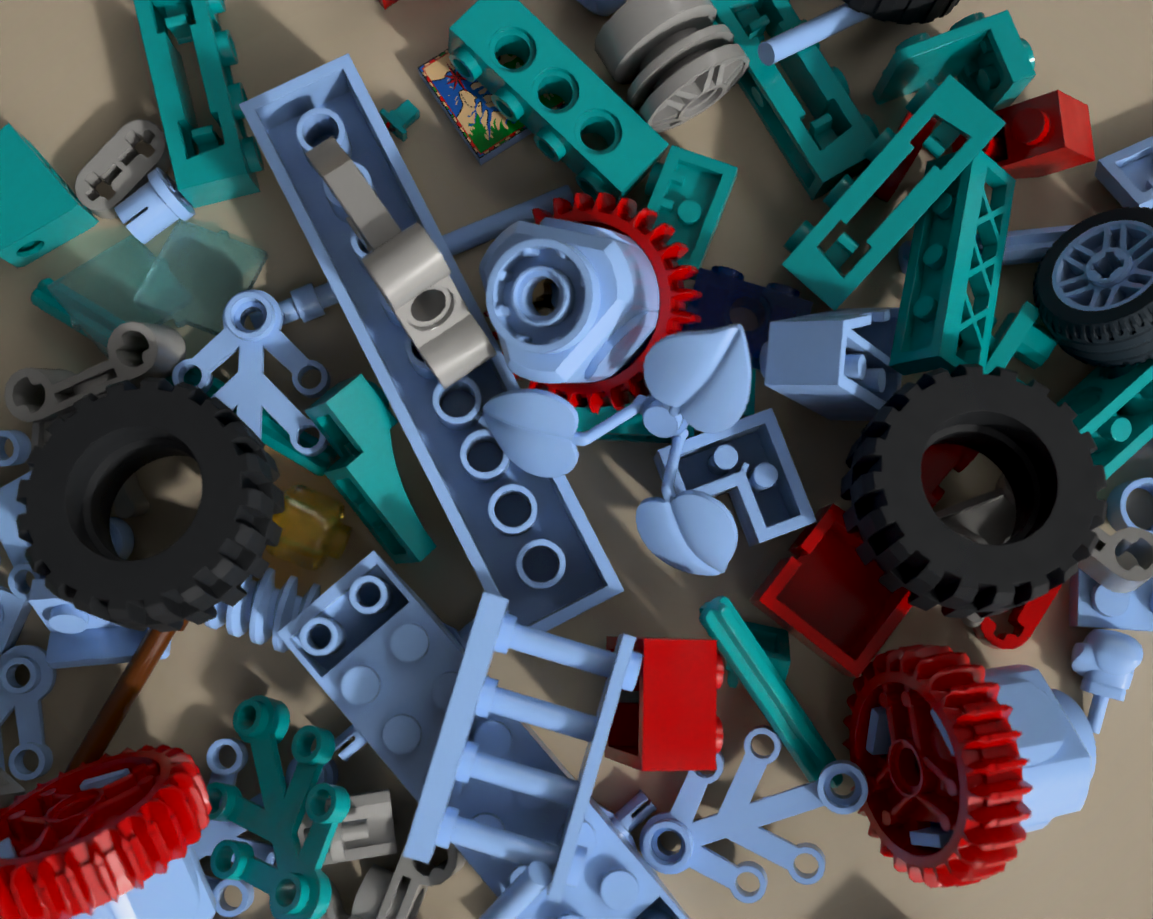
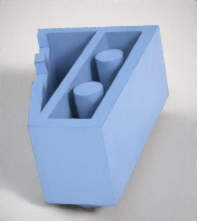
[760,307,902,421]

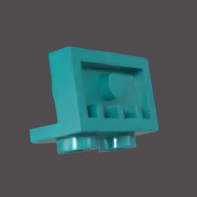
[626,145,738,281]

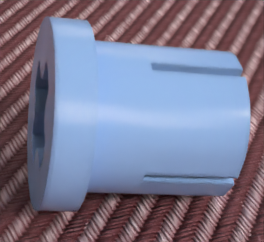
[114,167,195,244]

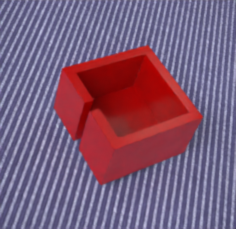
[749,503,913,678]
[604,636,724,771]

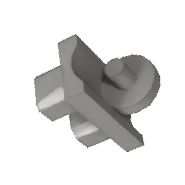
[298,789,397,865]

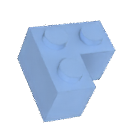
[653,408,817,547]

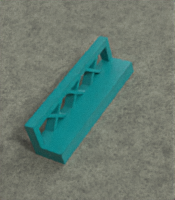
[889,150,1016,376]

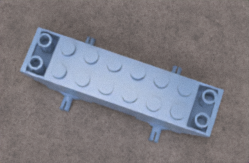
[276,550,691,919]

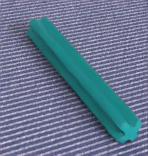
[699,596,843,788]

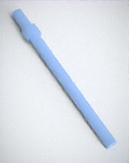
[249,185,574,329]

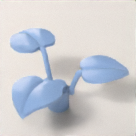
[483,324,751,576]

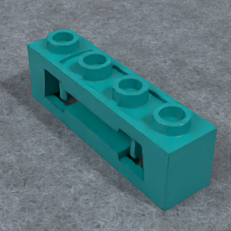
[133,0,264,208]
[711,0,880,201]
[781,74,1006,311]

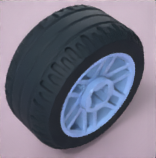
[1033,206,1153,368]

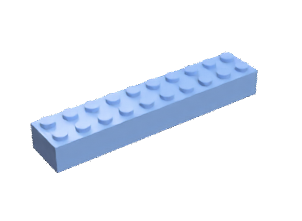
[239,53,624,632]

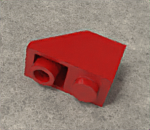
[952,90,1095,179]

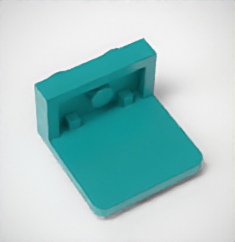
[872,10,1036,112]

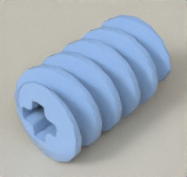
[204,567,321,653]

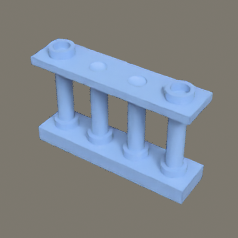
[403,592,643,903]

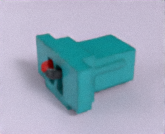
[379,99,420,142]

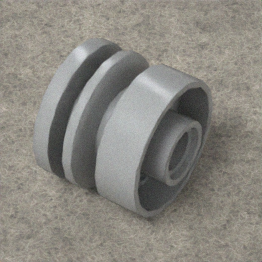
[595,0,750,133]

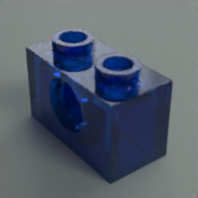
[682,266,813,372]

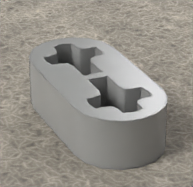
[74,119,171,219]

